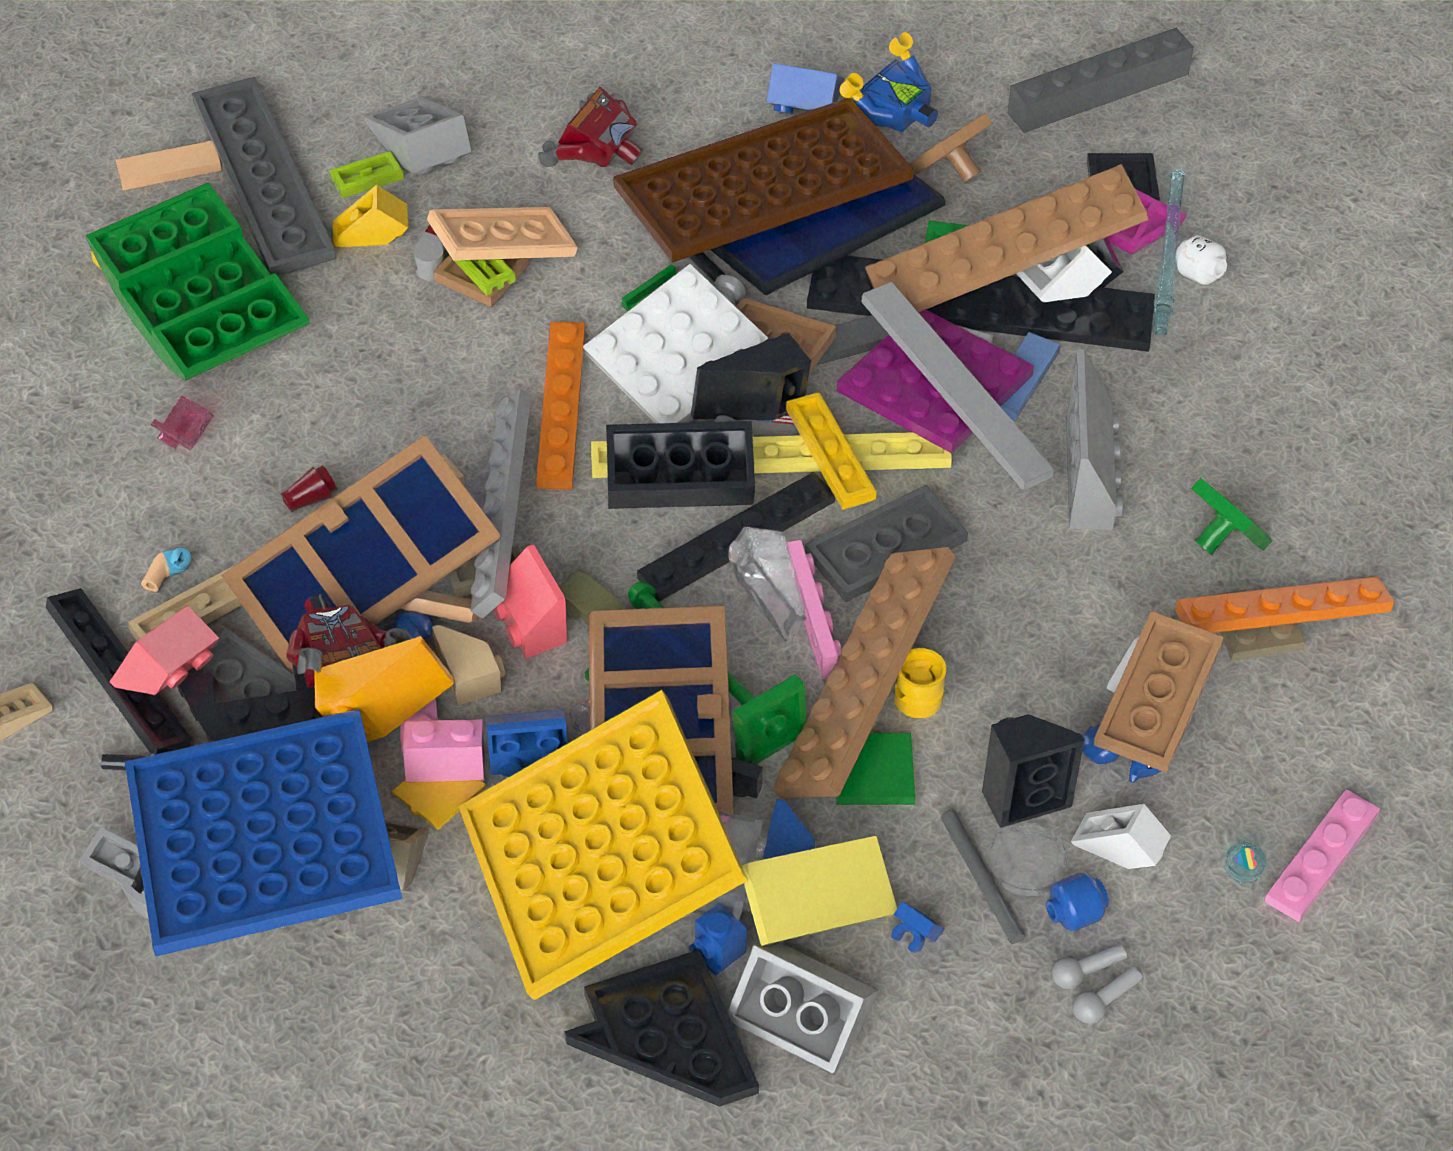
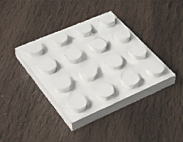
[583,264,769,423]

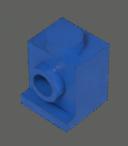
[689,902,747,976]

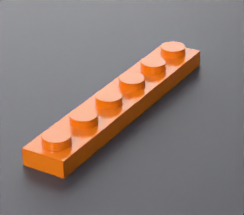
[536,321,585,490]
[1175,576,1394,633]

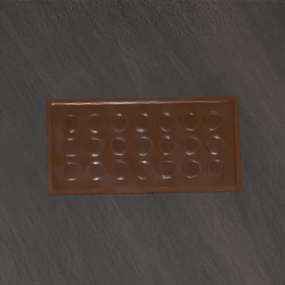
[613,98,913,263]

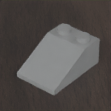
[364,97,472,175]

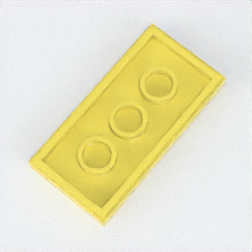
[742,836,897,946]

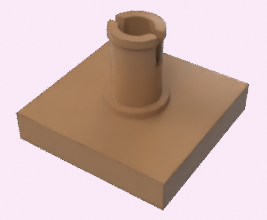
[910,112,993,183]

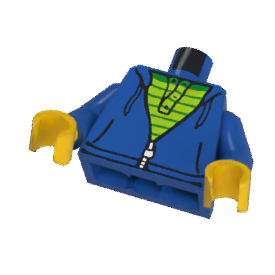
[840,32,938,132]

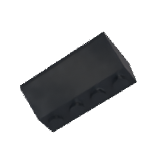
[606,421,755,509]

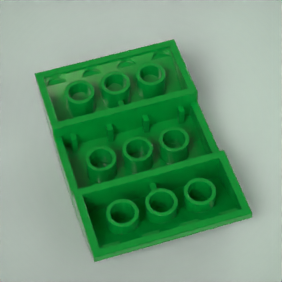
[86,182,310,381]

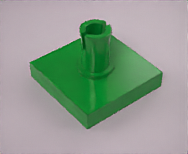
[1191,477,1273,555]

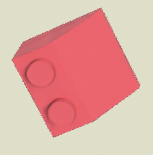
[493,544,567,659]
[110,605,219,695]

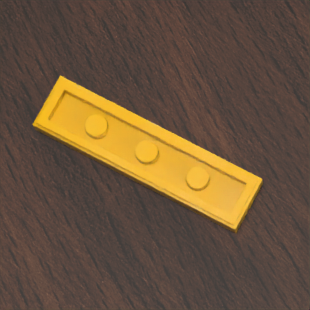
[786,392,877,510]

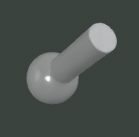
[1052,943,1128,989]
[1073,966,1143,1024]

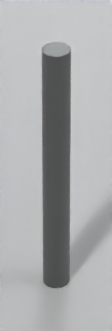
[941,810,1025,944]

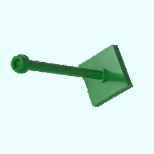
[628,582,807,764]

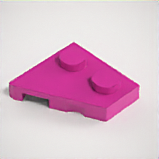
[1107,189,1187,254]

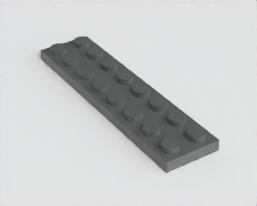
[192,77,336,275]

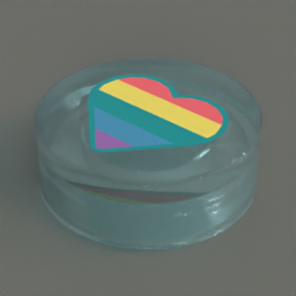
[1225,842,1266,883]

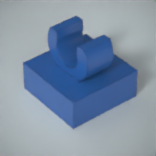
[891,901,945,953]

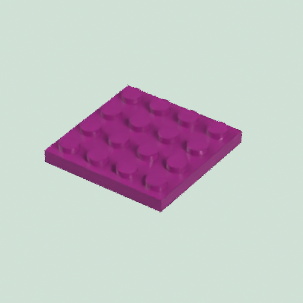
[836,309,1034,453]

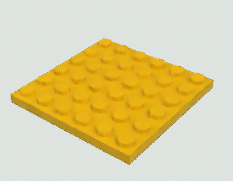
[458,690,748,1000]

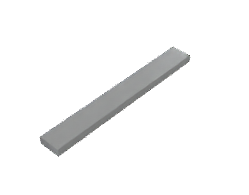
[861,282,1054,490]

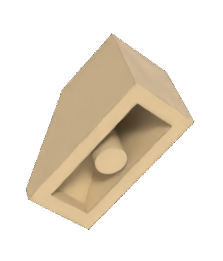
[432,625,505,706]

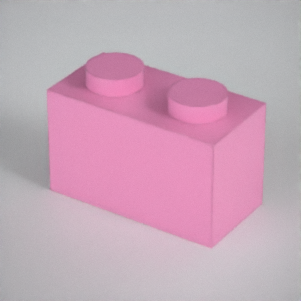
[403,719,485,782]

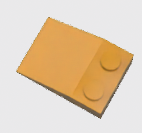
[315,636,454,743]

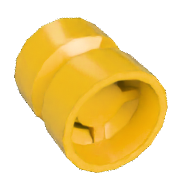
[894,648,947,718]

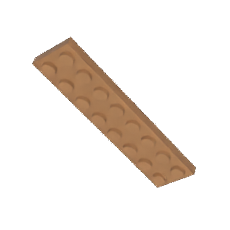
[865,164,1148,312]
[772,547,956,799]

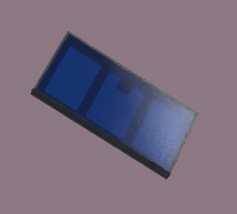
[710,174,946,296]

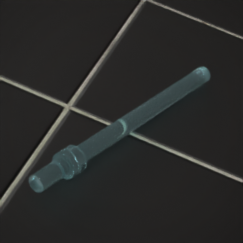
[1153,170,1185,335]

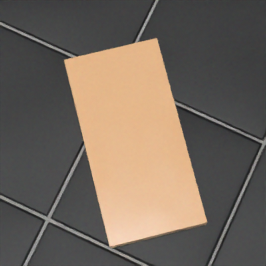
[427,207,578,260]

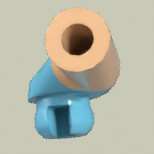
[141,547,192,592]

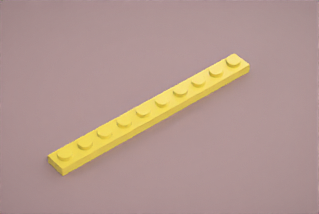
[591,432,952,478]

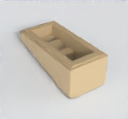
[0,682,52,741]

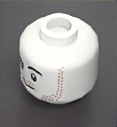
[1175,235,1227,285]

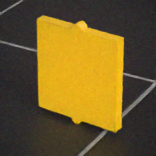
[392,780,486,830]

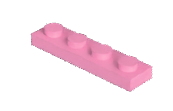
[786,540,841,680]
[1265,789,1380,922]

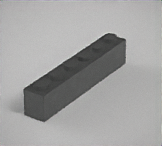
[1007,27,1194,133]

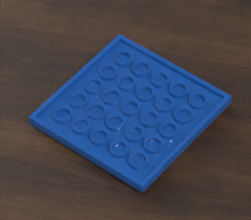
[125,709,402,956]

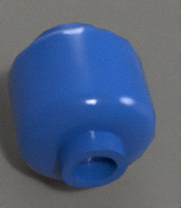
[1046,873,1109,931]

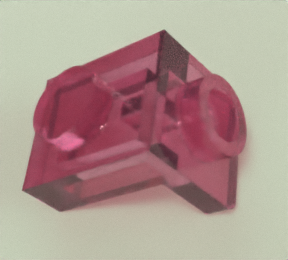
[150,395,214,450]

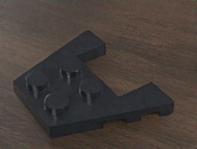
[178,664,316,743]

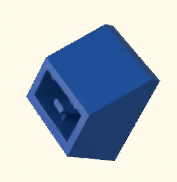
[486,709,567,777]

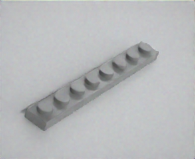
[470,388,531,618]

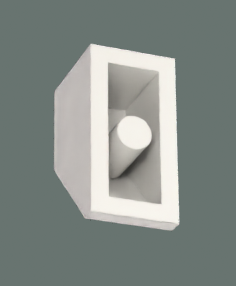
[1071,804,1171,869]

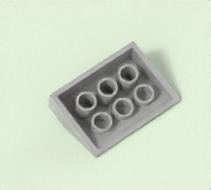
[1066,349,1123,531]

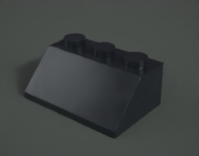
[982,714,1084,828]

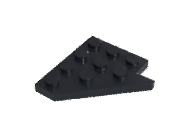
[564,949,759,1107]

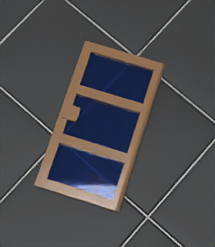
[221,435,501,674]
[589,606,734,825]

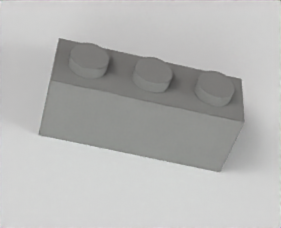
[727,942,878,1074]

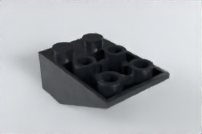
[690,333,811,421]

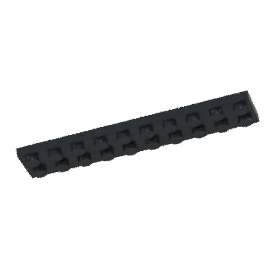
[806,252,1155,352]

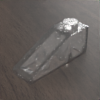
[729,527,806,641]

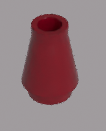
[280,465,338,513]

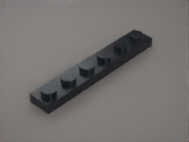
[637,472,835,602]
[45,588,191,755]

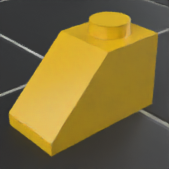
[332,185,408,247]

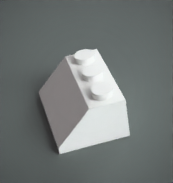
[1016,245,1111,302]

